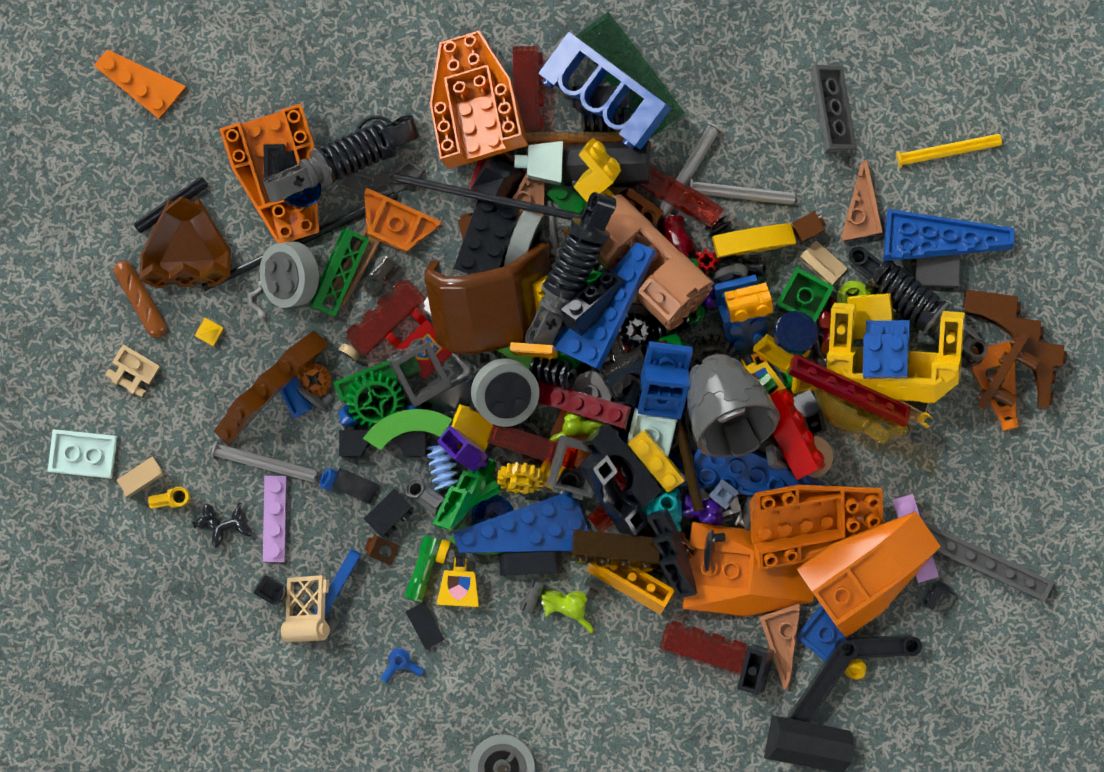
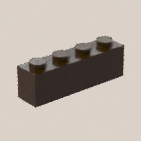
[570,529,660,572]

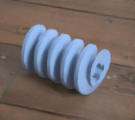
[426,445,459,491]

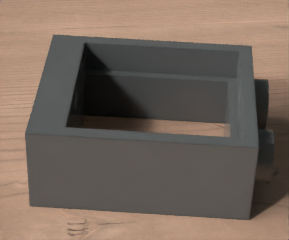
[387,338,452,407]
[546,435,594,500]

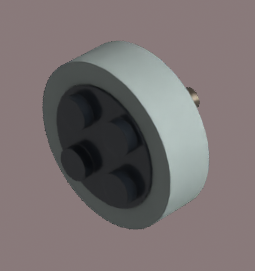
[504,210,557,267]
[471,359,539,427]

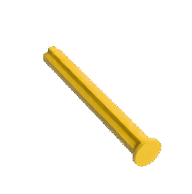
[896,134,1002,168]

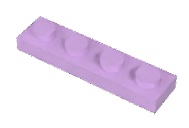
[263,476,287,562]
[892,494,939,583]

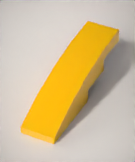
[712,223,796,258]

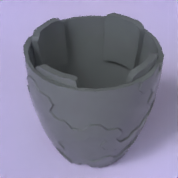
[687,354,780,457]

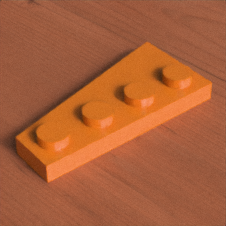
[94,49,187,120]

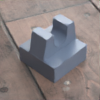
[709,479,740,510]

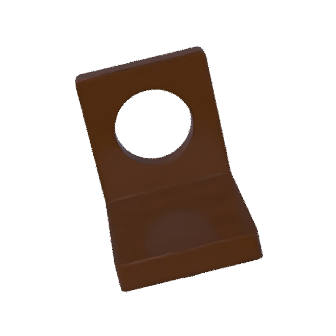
[364,535,399,565]

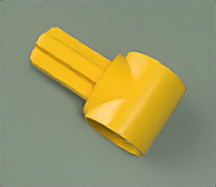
[148,487,191,509]

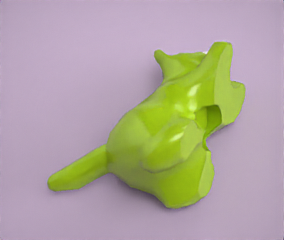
[548,411,607,444]
[541,590,594,634]

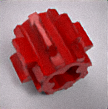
[696,248,720,276]

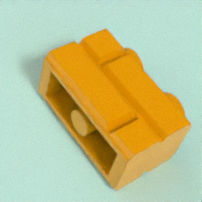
[724,283,774,323]

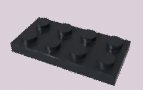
[452,200,520,276]

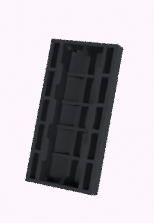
[562,140,651,186]
[764,715,855,772]

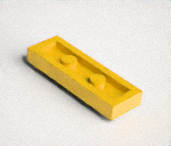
[628,429,685,493]

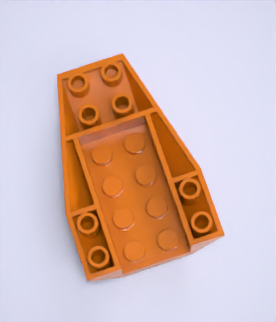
[219,103,319,244]
[750,485,883,571]
[796,511,941,638]

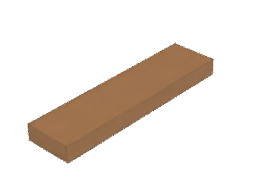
[327,225,381,307]

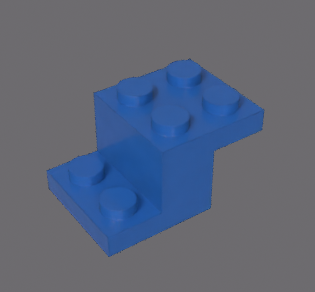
[714,275,769,353]
[863,320,910,379]
[637,341,693,419]

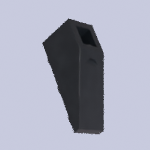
[561,269,624,336]

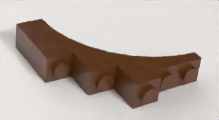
[962,290,1067,410]
[214,330,329,446]

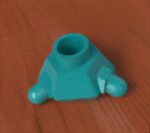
[641,487,682,532]

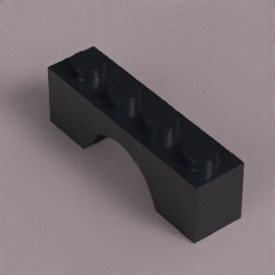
[582,424,662,508]
[339,426,426,457]
[578,453,649,536]

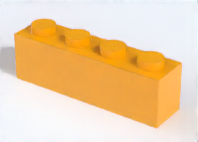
[586,563,674,615]

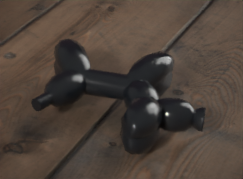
[192,503,252,548]

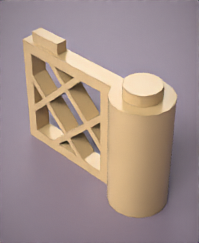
[281,575,330,643]

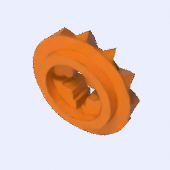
[298,363,331,397]

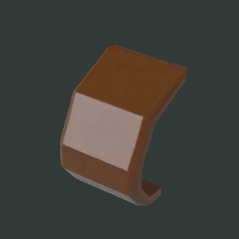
[424,243,552,354]

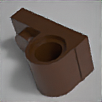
[619,188,663,226]

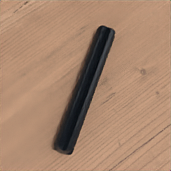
[134,177,208,233]

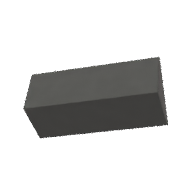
[810,65,857,154]

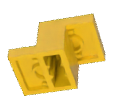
[574,138,621,202]

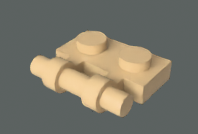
[105,344,160,398]

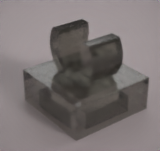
[584,575,608,600]

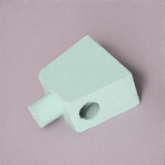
[514,141,563,185]

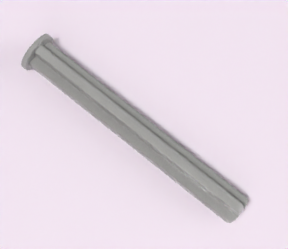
[659,122,722,218]
[689,179,795,205]
[211,441,317,482]

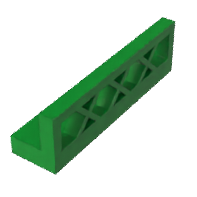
[308,228,370,317]

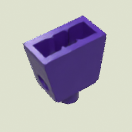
[437,425,489,472]

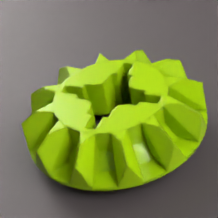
[836,281,871,304]

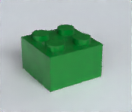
[775,267,834,328]

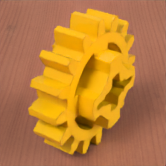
[497,462,544,495]

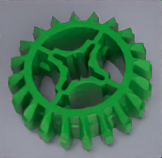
[346,371,404,428]

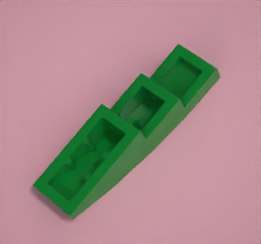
[432,459,497,531]

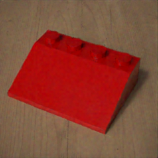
[769,388,826,480]

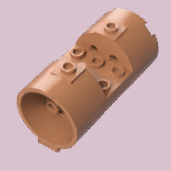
[594,194,714,330]

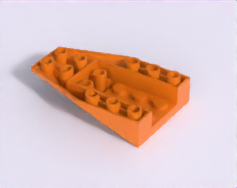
[430,31,529,169]
[682,522,814,616]

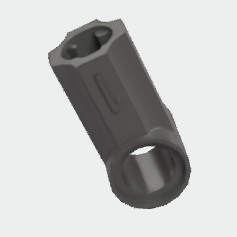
[406,479,444,515]

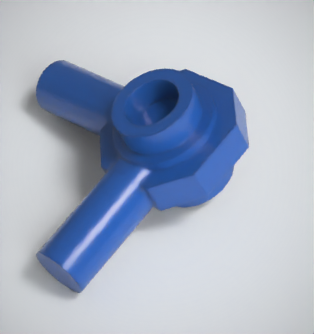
[380,647,424,682]

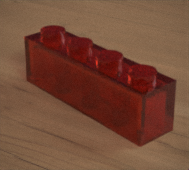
[513,46,544,134]
[345,279,425,358]
[659,620,747,674]

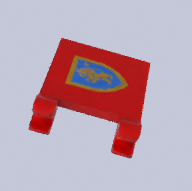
[386,309,452,380]

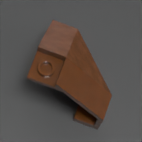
[139,196,231,288]

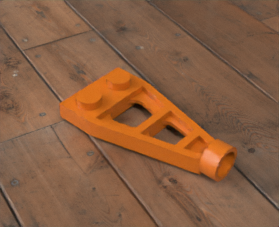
[969,341,1019,431]

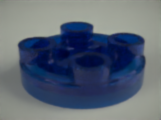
[774,311,818,355]

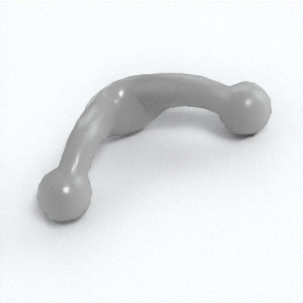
[242,281,266,319]
[450,353,475,384]

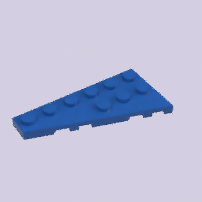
[883,209,1014,261]
[553,242,657,370]
[680,448,825,496]
[452,492,589,553]

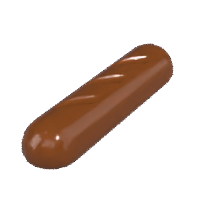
[113,260,167,338]

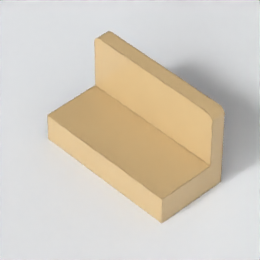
[799,241,847,285]
[117,456,165,498]

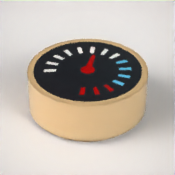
[338,344,360,362]

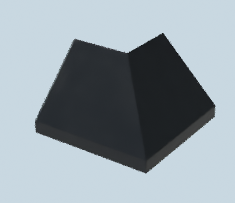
[471,155,526,198]

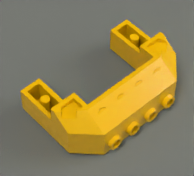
[827,303,965,403]

